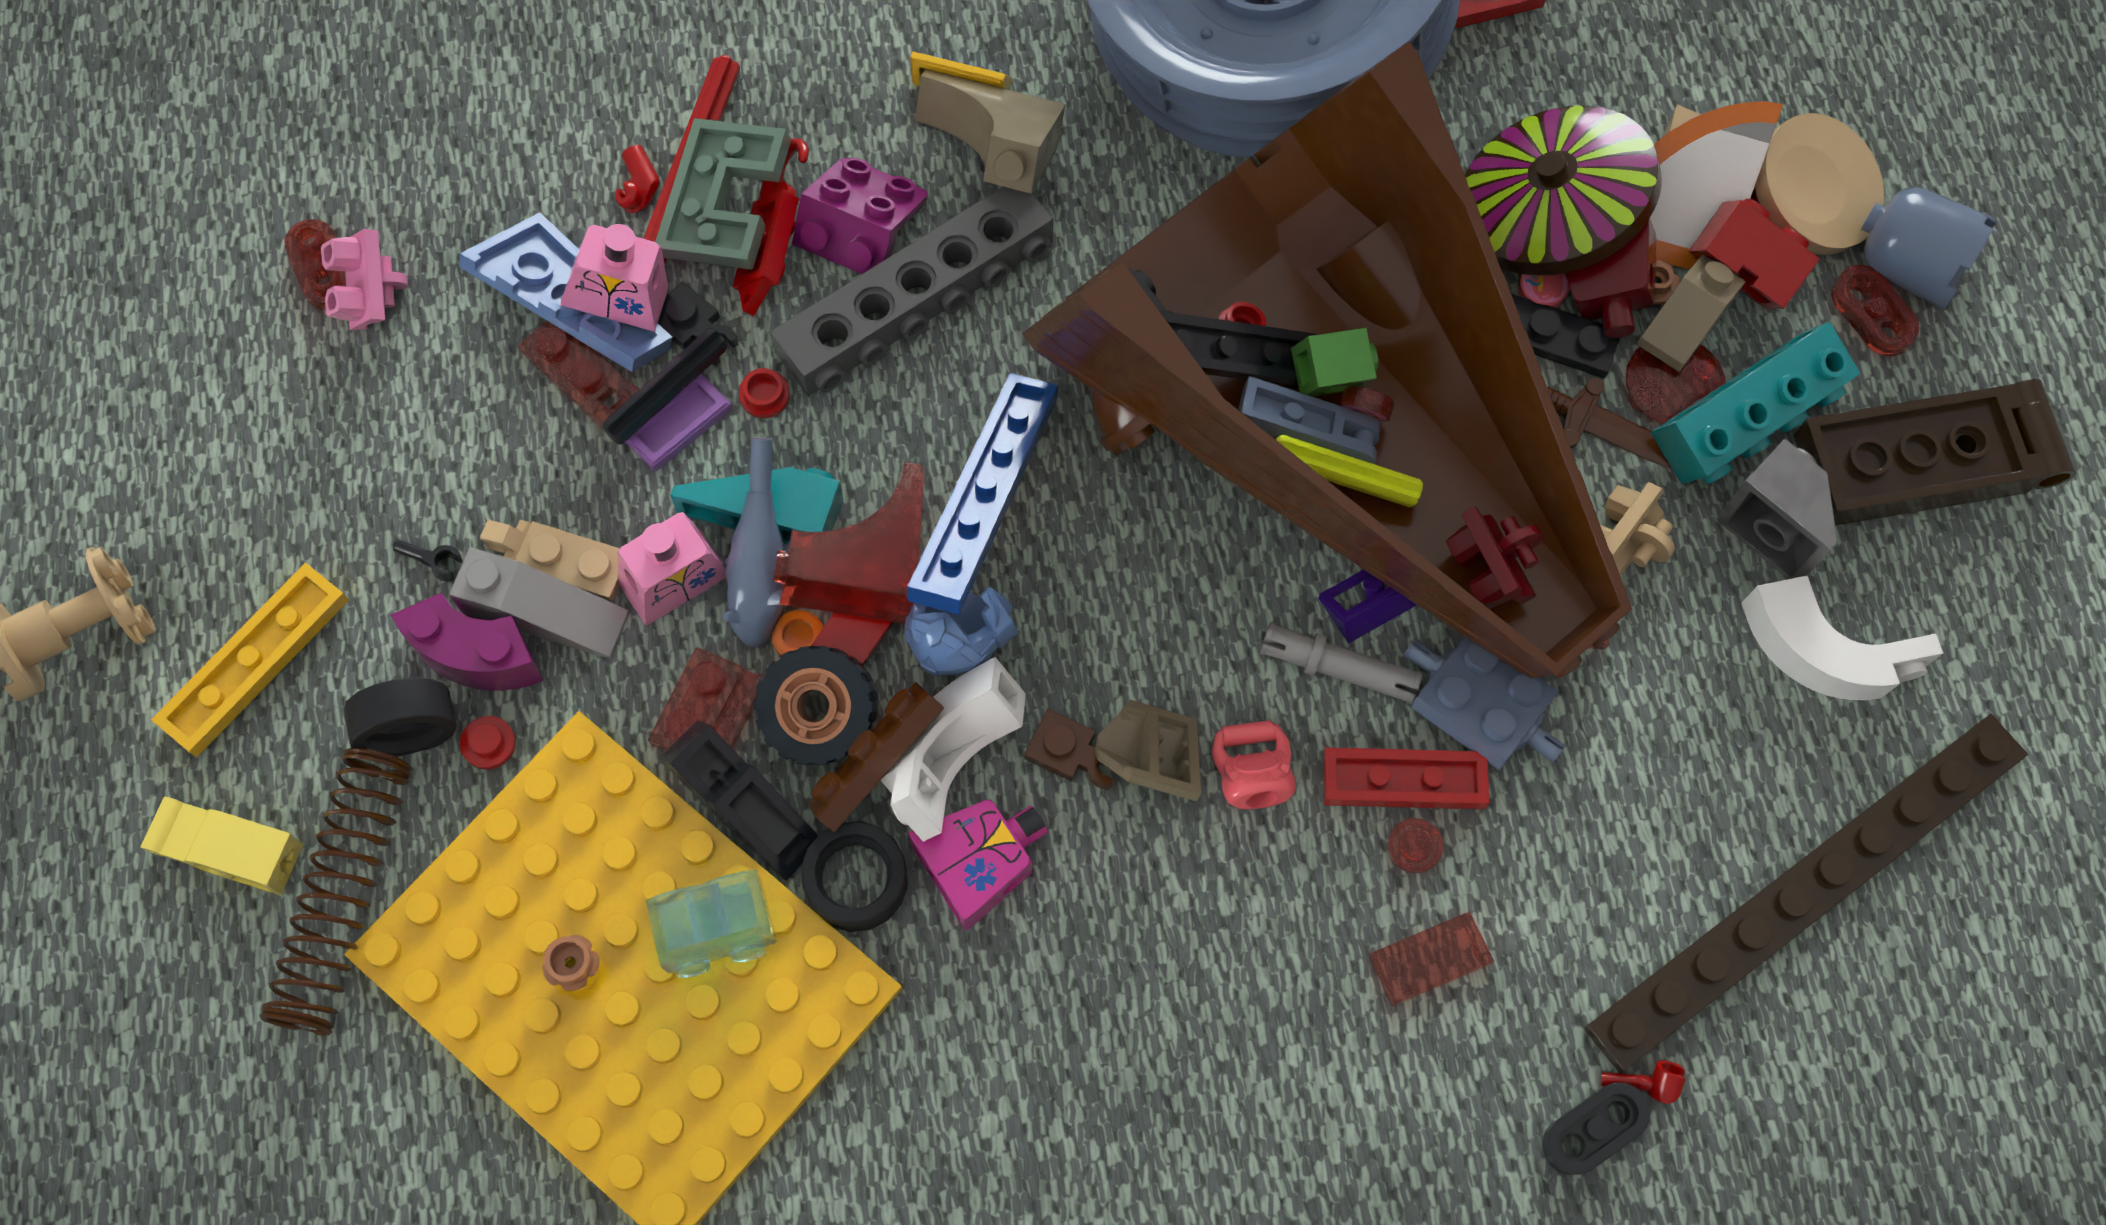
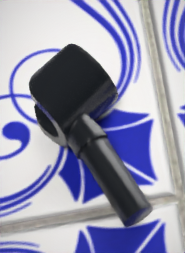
[393,539,463,582]

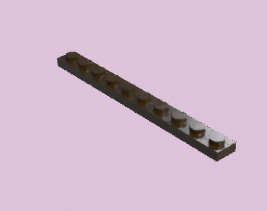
[1583,714,2029,1073]

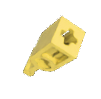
[140,796,303,896]

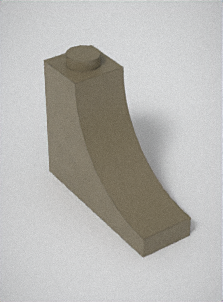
[915,69,1066,193]

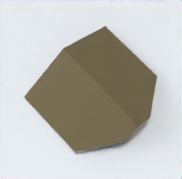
[1095,700,1201,801]

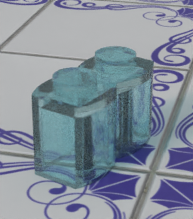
[645,870,777,978]

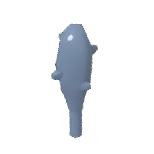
[723,438,789,648]

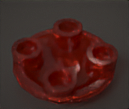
[1626,345,1726,424]

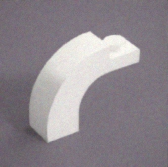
[1741,575,1943,700]
[880,657,1026,842]

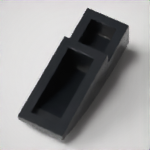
[659,720,818,880]

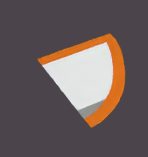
[1650,101,1783,270]

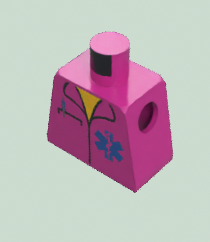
[908,800,1048,931]

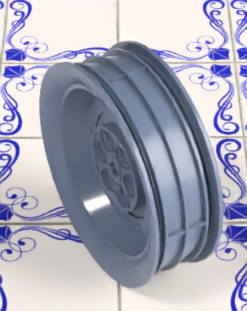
[1087,0,1461,159]

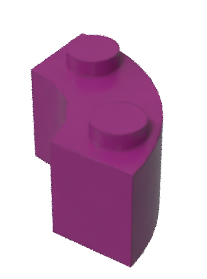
[391,593,544,691]

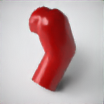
[615,145,660,213]

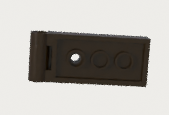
[1793,379,2076,526]

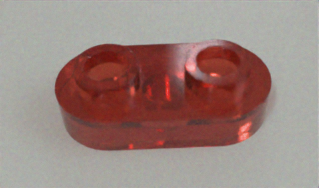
[284,219,346,310]
[1831,265,1920,356]

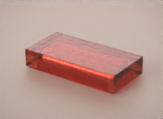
[1368,911,1494,1007]

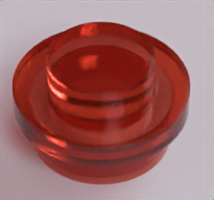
[1388,818,1443,873]

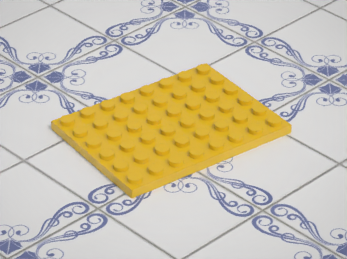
[344,711,903,1225]

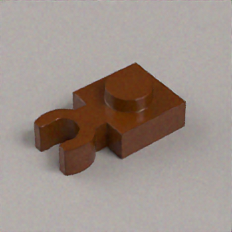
[1024,708,1113,790]

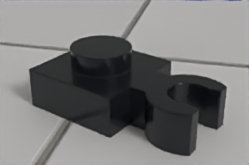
[658,281,739,366]

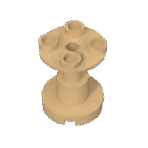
[0,547,156,702]

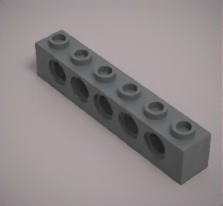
[770,187,1053,397]

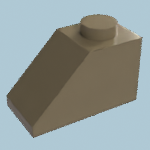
[1637,255,1746,372]

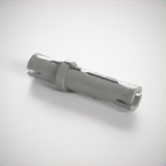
[1259,622,1422,704]

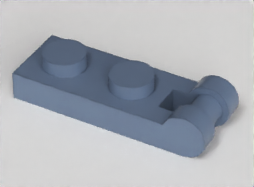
[1238,376,1381,465]

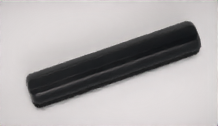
[603,328,728,445]

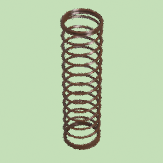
[259,748,413,1036]

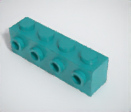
[1650,321,1861,484]

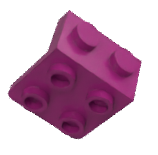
[792,158,928,274]

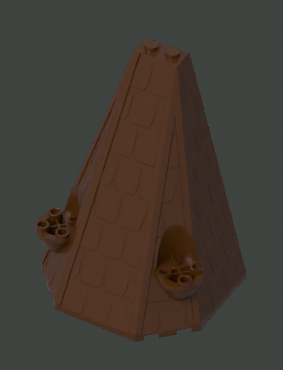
[1022,41,1632,678]

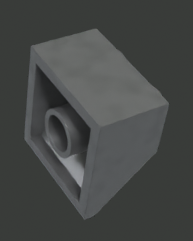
[1716,439,1837,579]

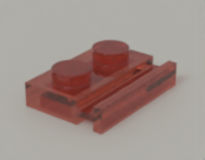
[648,647,765,751]

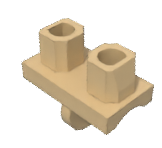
[1600,482,1675,577]

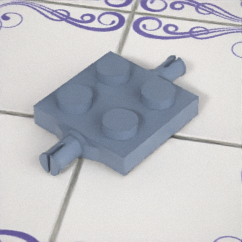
[1403,637,1566,771]

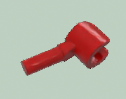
[1601,1060,1686,1104]

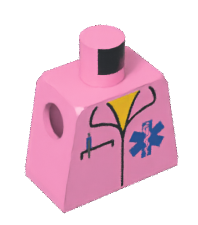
[560,224,668,332]
[617,512,726,626]

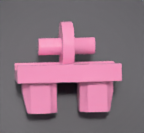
[321,229,408,330]

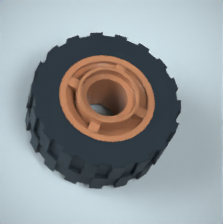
[754,646,878,766]

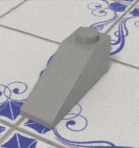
[449,547,629,659]

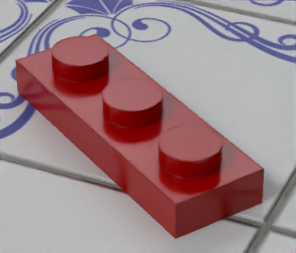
[1322,747,1490,809]

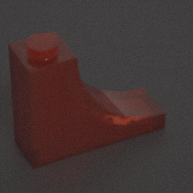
[772,462,925,624]

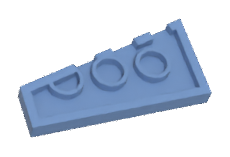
[459,212,672,372]

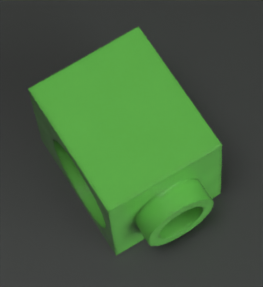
[1291,328,1378,397]

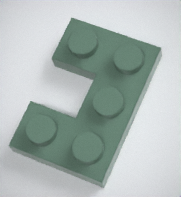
[655,118,791,269]

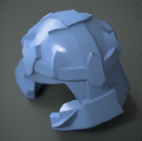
[905,587,1018,677]

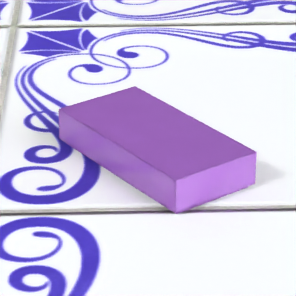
[626,374,733,472]

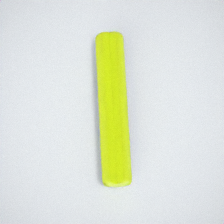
[1276,435,1423,507]

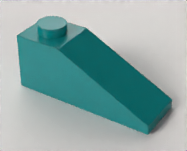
[670,467,844,554]

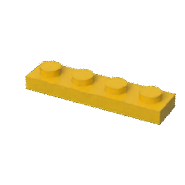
[151,562,349,758]

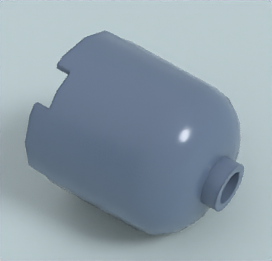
[1861,187,1997,310]

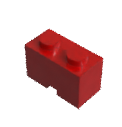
[1688,198,1820,309]

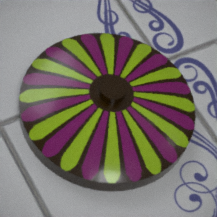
[1465,105,1662,276]

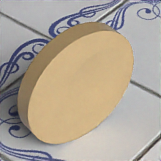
[1755,113,1884,255]

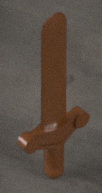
[1547,378,1673,470]

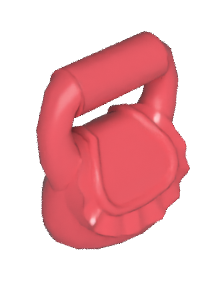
[1211,720,1296,810]

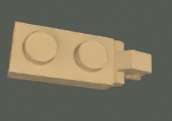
[480,519,620,603]

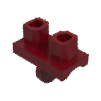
[1446,506,1543,609]

